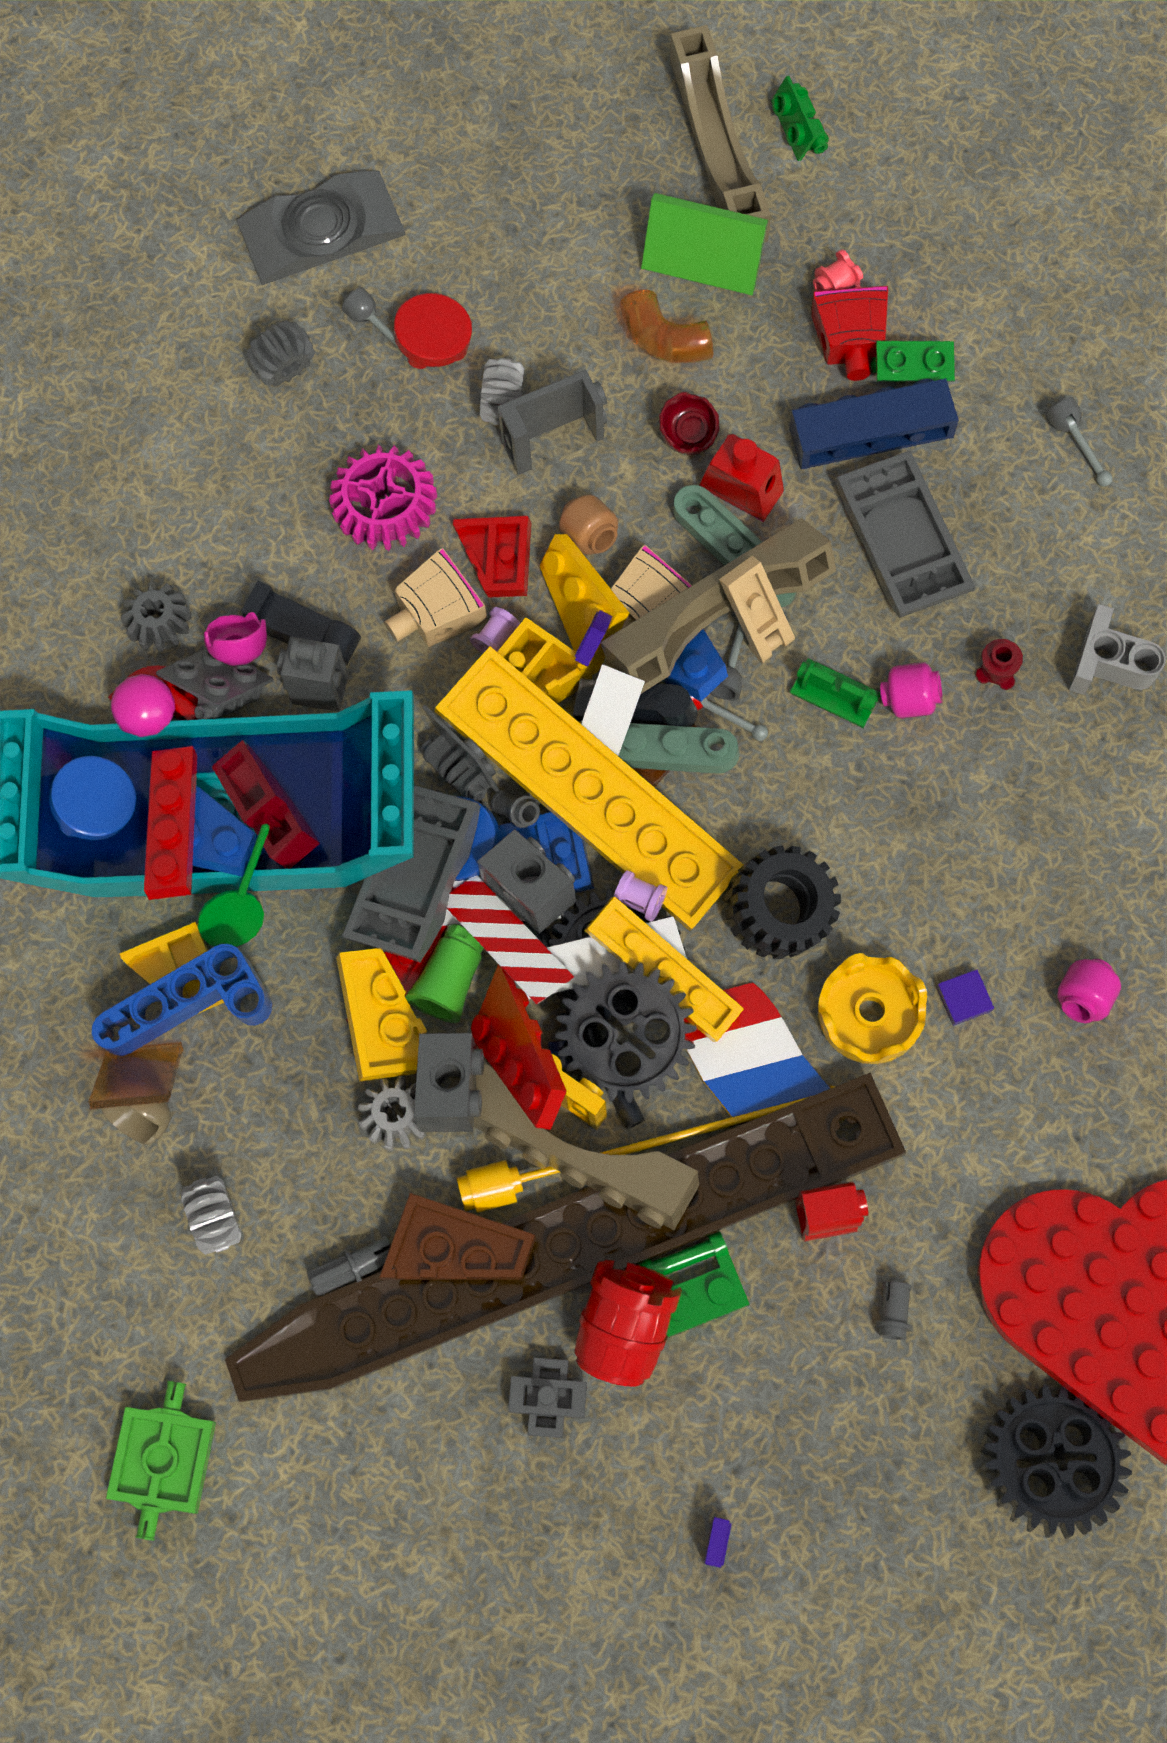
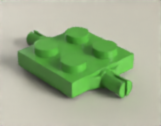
[106,1381,216,1541]

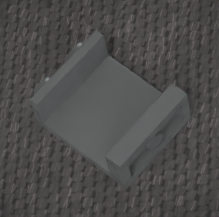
[498,370,607,475]

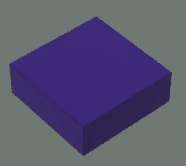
[574,610,613,667]
[936,969,994,1026]
[704,1517,732,1568]

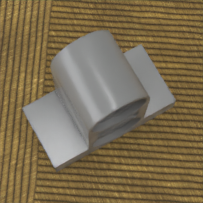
[1069,604,1166,695]

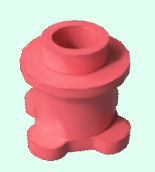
[813,249,863,291]

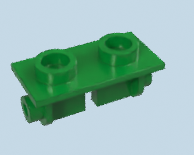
[771,76,829,161]
[871,341,955,382]
[790,658,881,728]

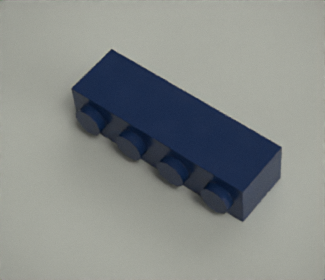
[789,378,959,470]

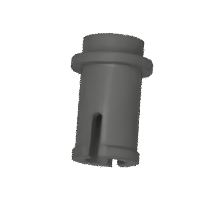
[491,790,540,828]
[876,1281,912,1340]

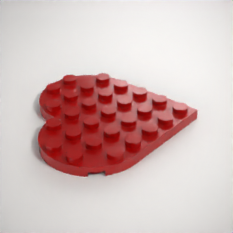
[977,1180,1167,1465]

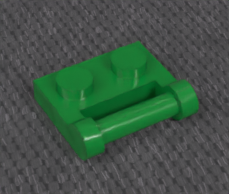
[638,1230,750,1338]

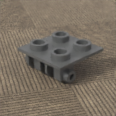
[156,648,273,720]
[421,705,500,802]

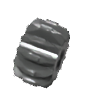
[246,320,316,387]
[121,581,192,653]

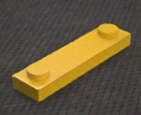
[584,896,744,1042]

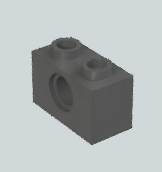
[477,829,577,934]
[414,1033,484,1132]

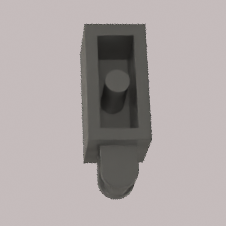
[277,636,349,712]

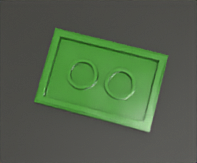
[641,193,768,295]

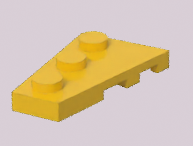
[539,534,630,675]
[336,948,428,1081]

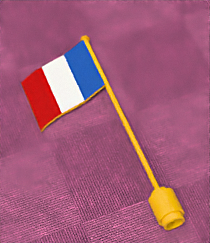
[456,982,836,1213]

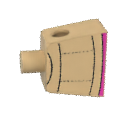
[611,545,692,629]
[384,548,488,647]

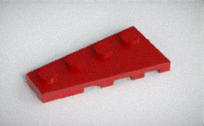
[471,964,567,1129]

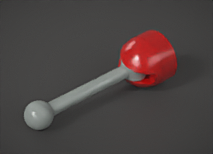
[690,696,768,741]

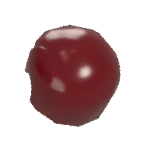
[659,392,720,455]

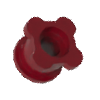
[975,639,1023,690]

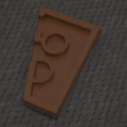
[379,1193,536,1280]

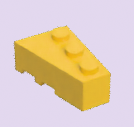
[497,617,592,704]

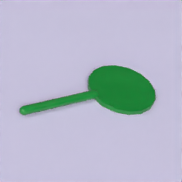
[197,824,270,947]

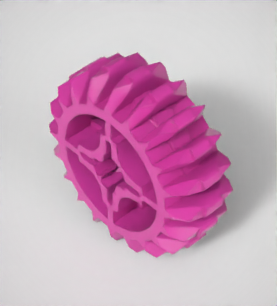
[329,444,437,551]

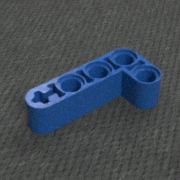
[91,944,272,1056]

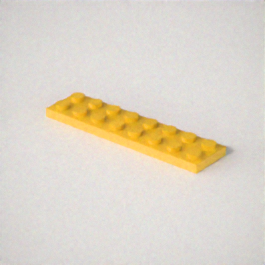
[434,646,744,931]

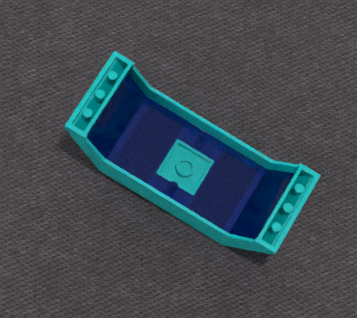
[0,690,414,897]

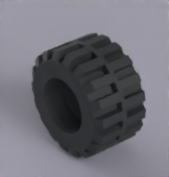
[724,845,841,959]

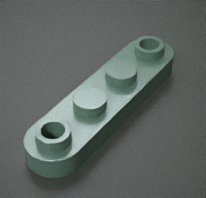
[673,485,797,608]
[618,723,740,774]

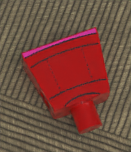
[811,286,888,381]
[699,434,784,522]

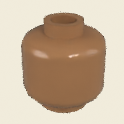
[559,495,618,555]

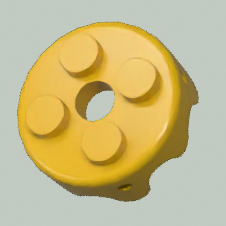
[818,953,927,1064]

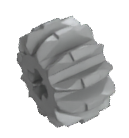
[480,358,524,426]
[358,1076,425,1151]
[181,1176,241,1255]

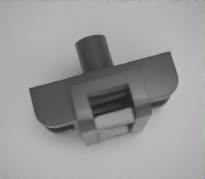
[508,1357,587,1438]

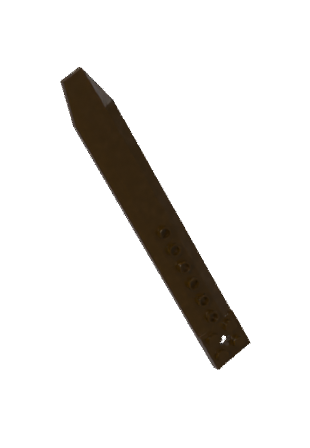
[225,1073,906,1402]

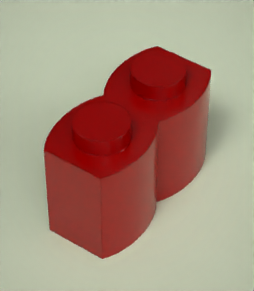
[795,1182,868,1242]

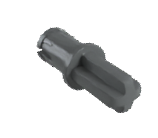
[308,1236,390,1295]

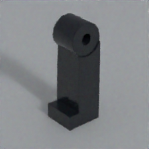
[241,581,361,665]
[572,678,698,727]

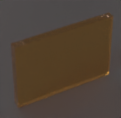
[88,1042,184,1110]

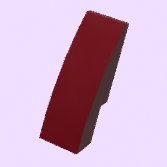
[211,740,320,869]

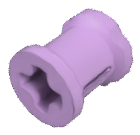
[470,607,520,653]
[613,870,667,922]

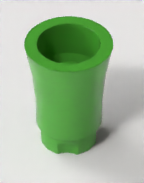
[405,924,483,1023]

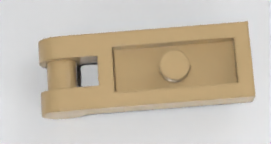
[719,556,795,663]

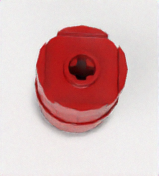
[574,1260,682,1387]

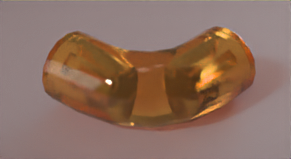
[619,289,713,363]

